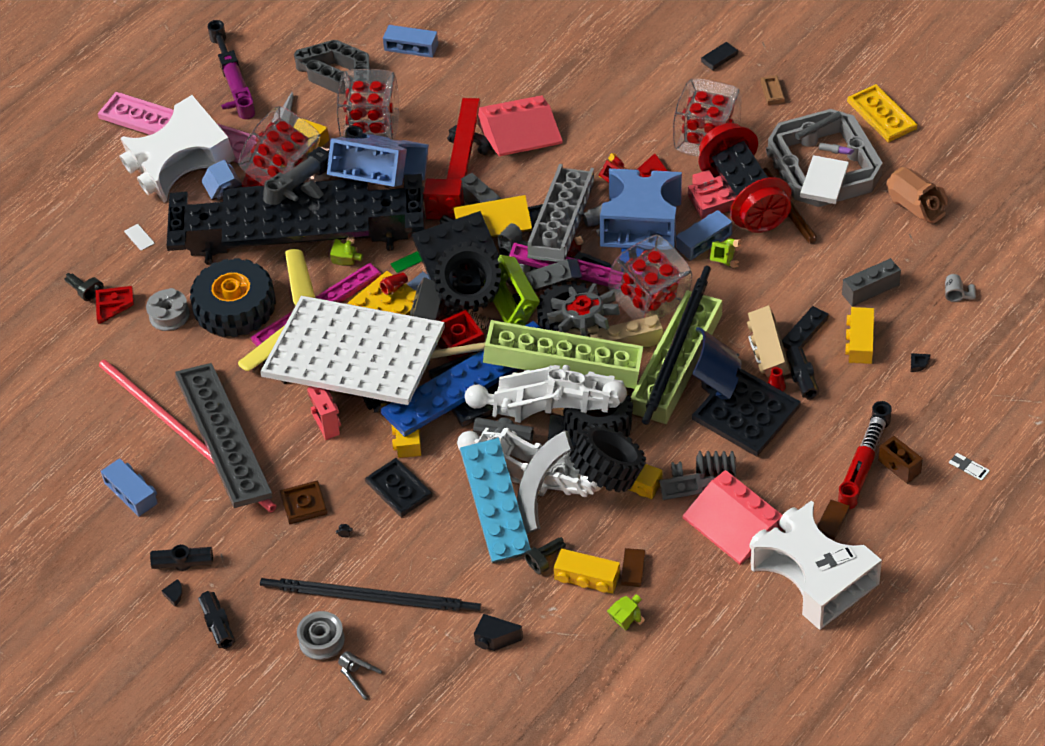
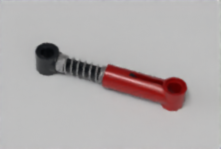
[838,401,892,509]

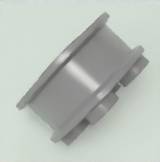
[146,288,190,331]
[297,611,345,660]

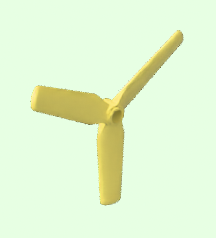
[238,249,315,371]

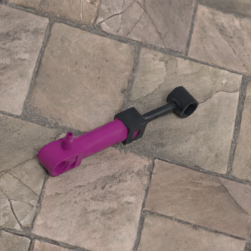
[207,20,255,120]

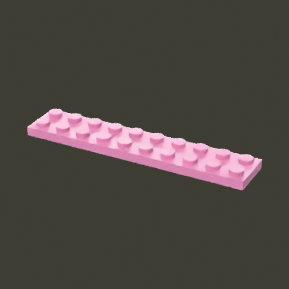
[98,92,262,166]

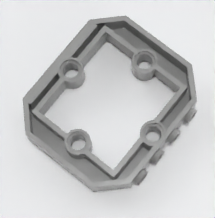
[766,109,883,207]

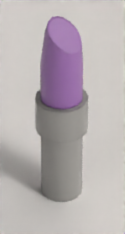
[819,143,854,155]

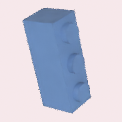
[383,25,438,58]
[676,210,732,261]
[101,458,158,517]

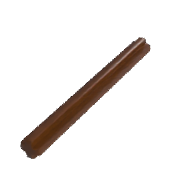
[763,168,817,244]

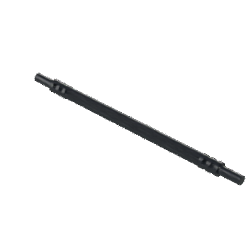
[642,266,711,425]
[260,578,482,612]

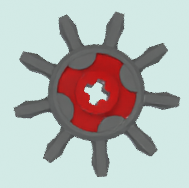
[547,283,620,337]

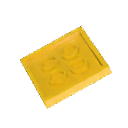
[347,271,416,316]

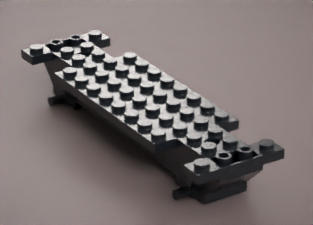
[166,174,424,265]

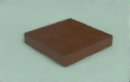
[280,480,328,524]

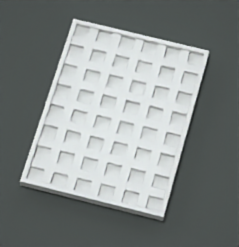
[261,296,445,405]

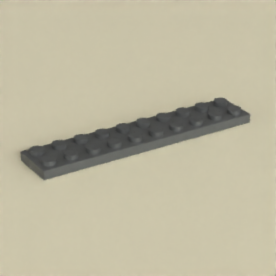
[175,363,272,508]

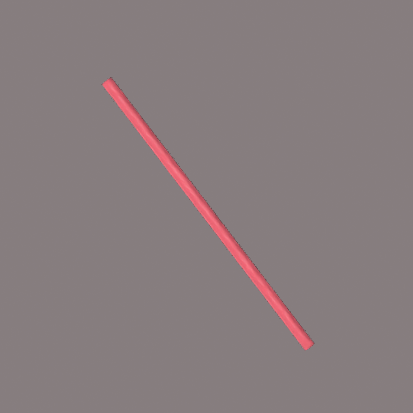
[99,359,277,513]

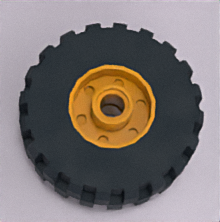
[190,258,276,337]

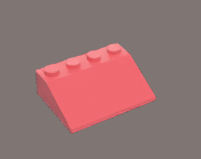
[477,95,563,157]
[683,470,783,565]

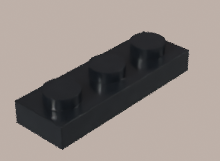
[782,306,829,350]

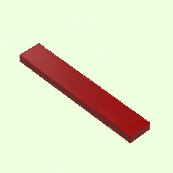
[447,98,481,179]

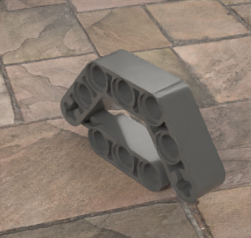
[294,40,371,96]

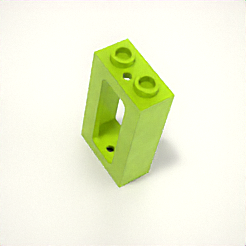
[483,255,540,326]

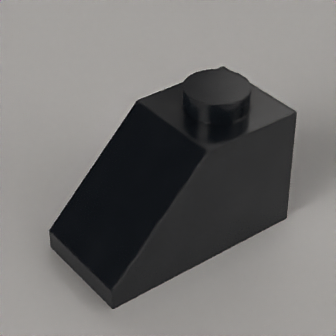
[474,614,523,651]

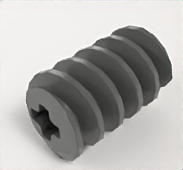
[696,451,736,476]

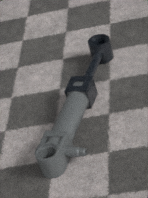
[263,126,363,205]

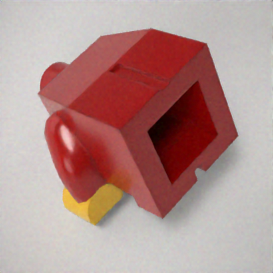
[599,153,627,183]

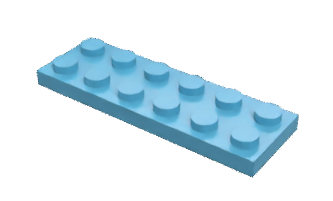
[460,438,531,563]

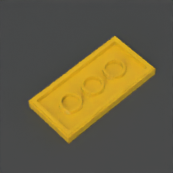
[847,84,918,143]
[454,195,532,238]

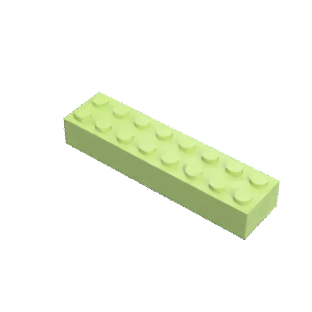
[631,290,722,424]
[483,320,643,389]

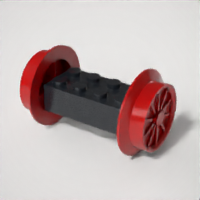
[698,123,792,233]

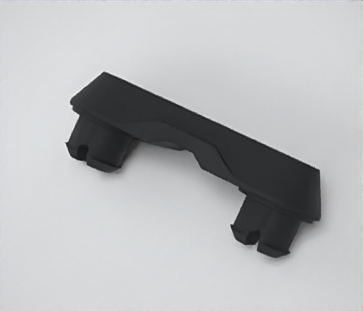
[447,125,493,155]

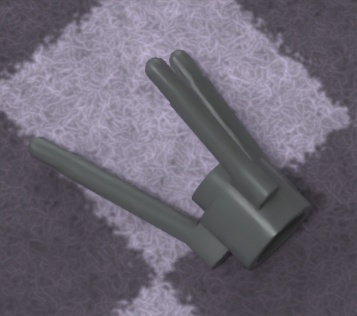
[338,651,382,700]

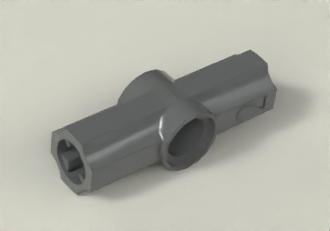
[473,418,534,443]

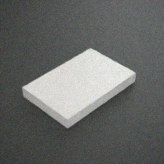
[800,155,849,204]

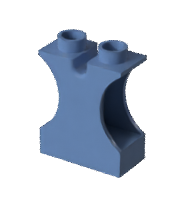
[327,133,429,187]
[600,168,682,251]

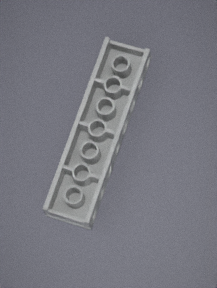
[528,164,594,262]

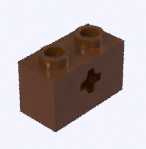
[878,435,923,484]

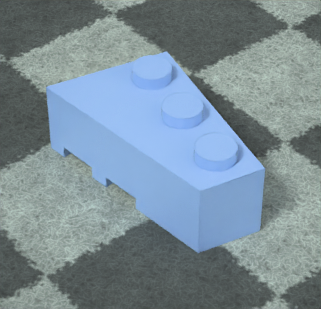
[202,159,242,200]

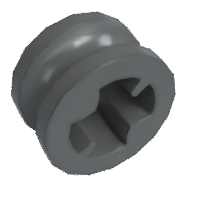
[671,461,683,477]

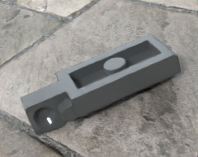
[659,473,715,500]

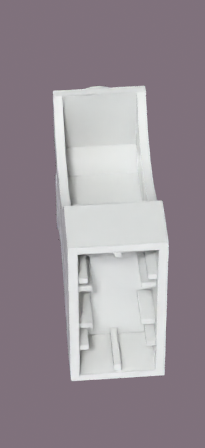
[119,95,236,203]
[749,501,882,630]

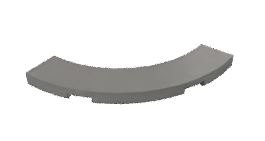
[517,431,574,534]

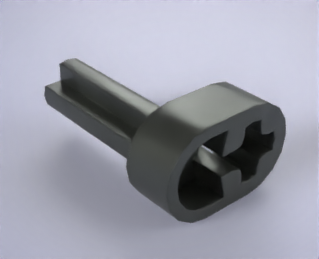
[64,273,104,301]
[524,537,566,574]

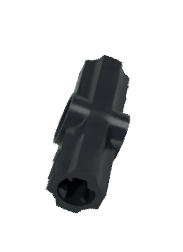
[786,345,819,400]
[150,544,213,571]
[198,591,235,649]

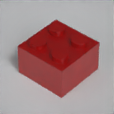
[423,178,465,220]
[437,310,485,361]

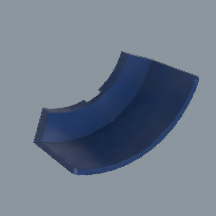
[693,327,742,399]

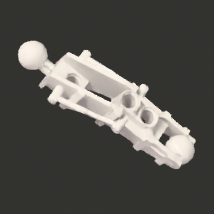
[465,365,627,423]
[457,428,603,497]

